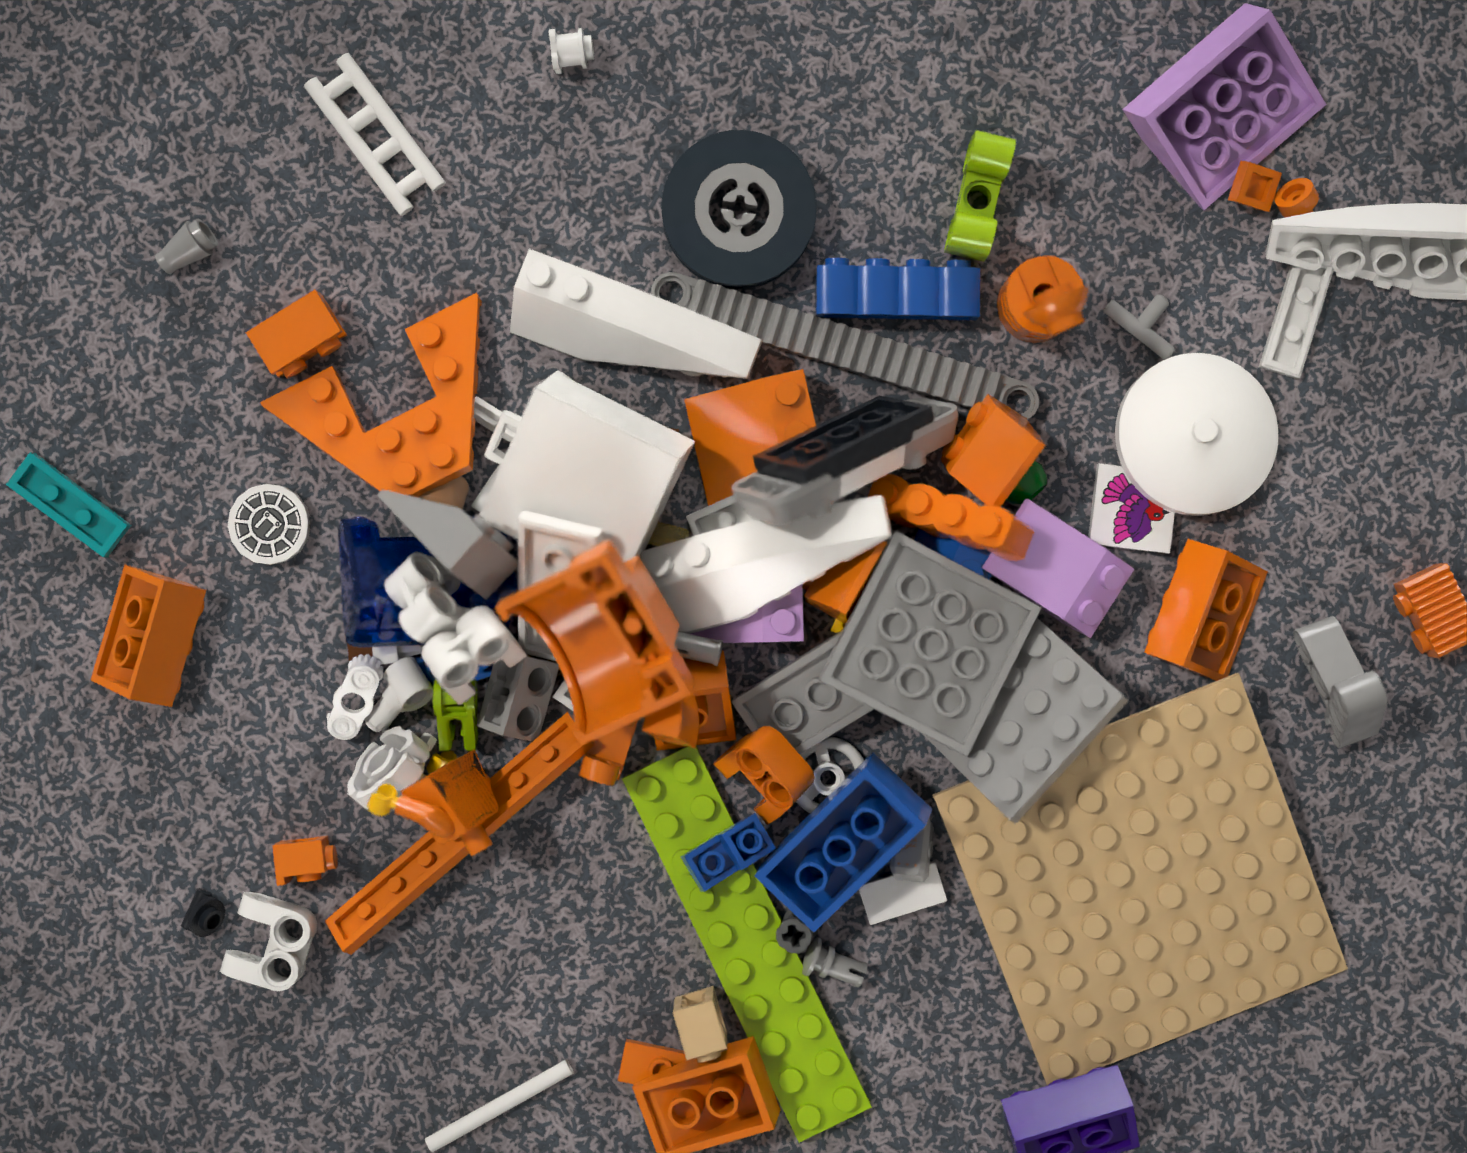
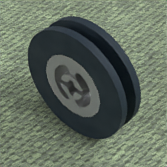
[662,130,817,289]

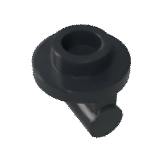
[181,888,225,937]

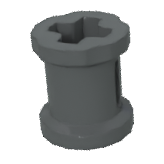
[776,909,817,953]

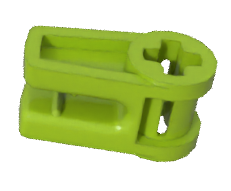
[433,679,478,751]

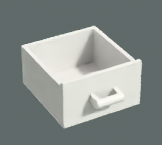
[480,370,695,562]

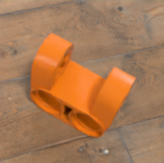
[579,719,639,786]
[713,726,815,825]

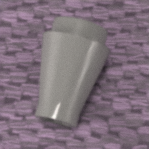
[155,219,218,274]

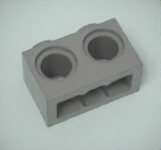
[476,654,559,742]

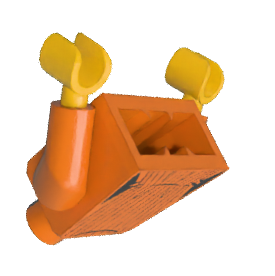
[367,749,499,856]

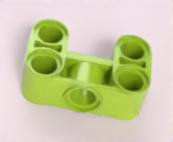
[944,130,1016,262]

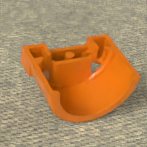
[496,540,695,744]

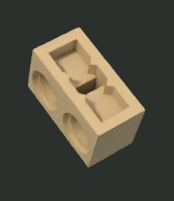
[673,986,727,1062]

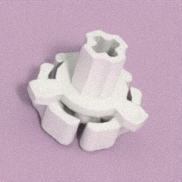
[347,726,437,810]

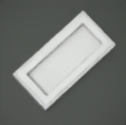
[859,861,947,925]

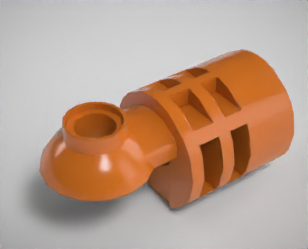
[997,255,1089,343]

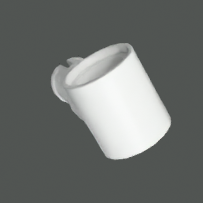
[364,657,433,732]

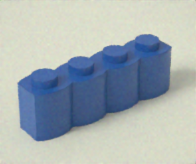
[815,258,980,320]

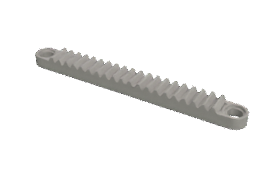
[651,272,1039,420]

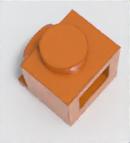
[272,836,338,886]

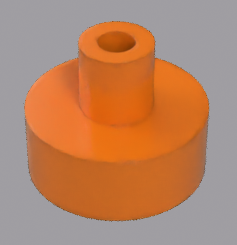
[1274,178,1319,218]

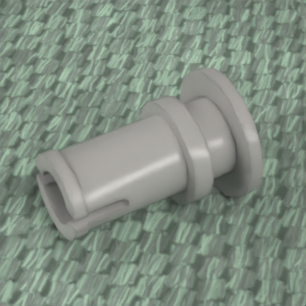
[802,937,867,988]

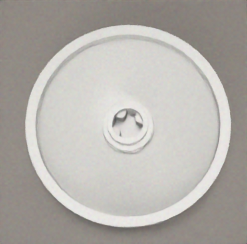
[1115,353,1279,516]

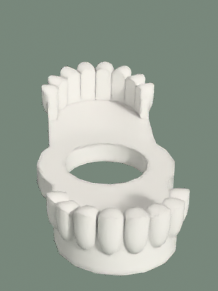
[327,654,384,740]

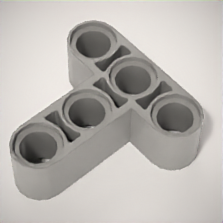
[1293,616,1387,749]

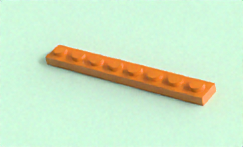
[325,712,595,955]

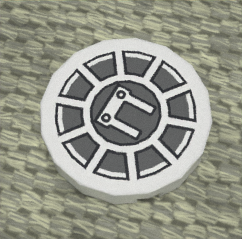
[228,484,310,565]

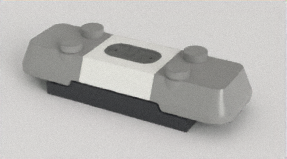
[732,395,959,525]

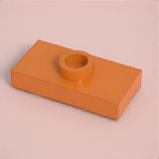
[617,1039,687,1084]

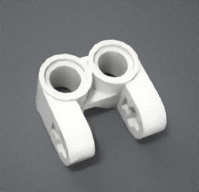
[384,552,471,643]
[421,606,527,705]
[220,892,318,991]

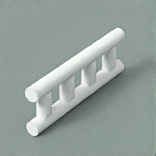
[304,53,446,216]

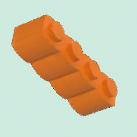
[867,474,1034,561]

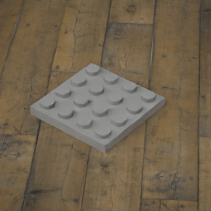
[818,531,1042,756]
[923,618,1129,824]

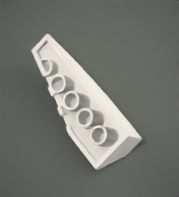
[1266,203,1467,300]
[510,249,763,379]
[641,495,892,634]

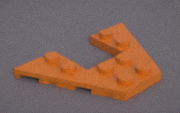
[260,293,482,498]

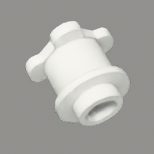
[549,28,594,74]

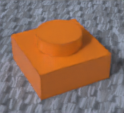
[1228,160,1282,212]

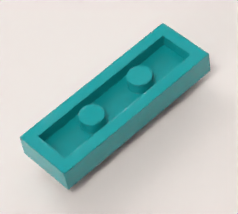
[6,452,132,558]

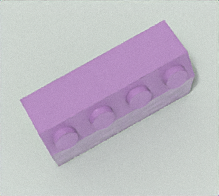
[1122,3,1326,210]

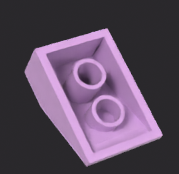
[982,499,1134,638]
[691,584,804,643]

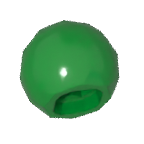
[1005,460,1047,507]

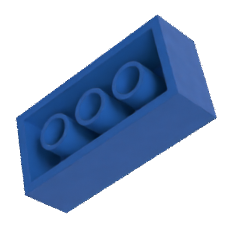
[754,753,932,933]

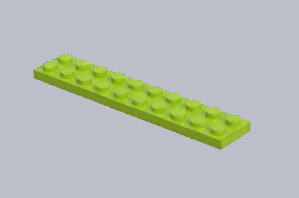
[622,746,872,1143]

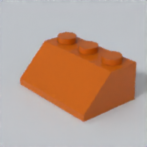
[1144,539,1268,681]
[91,564,206,707]

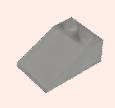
[377,490,518,599]

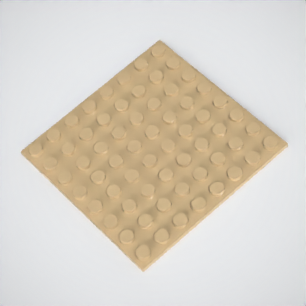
[933,673,1348,1086]

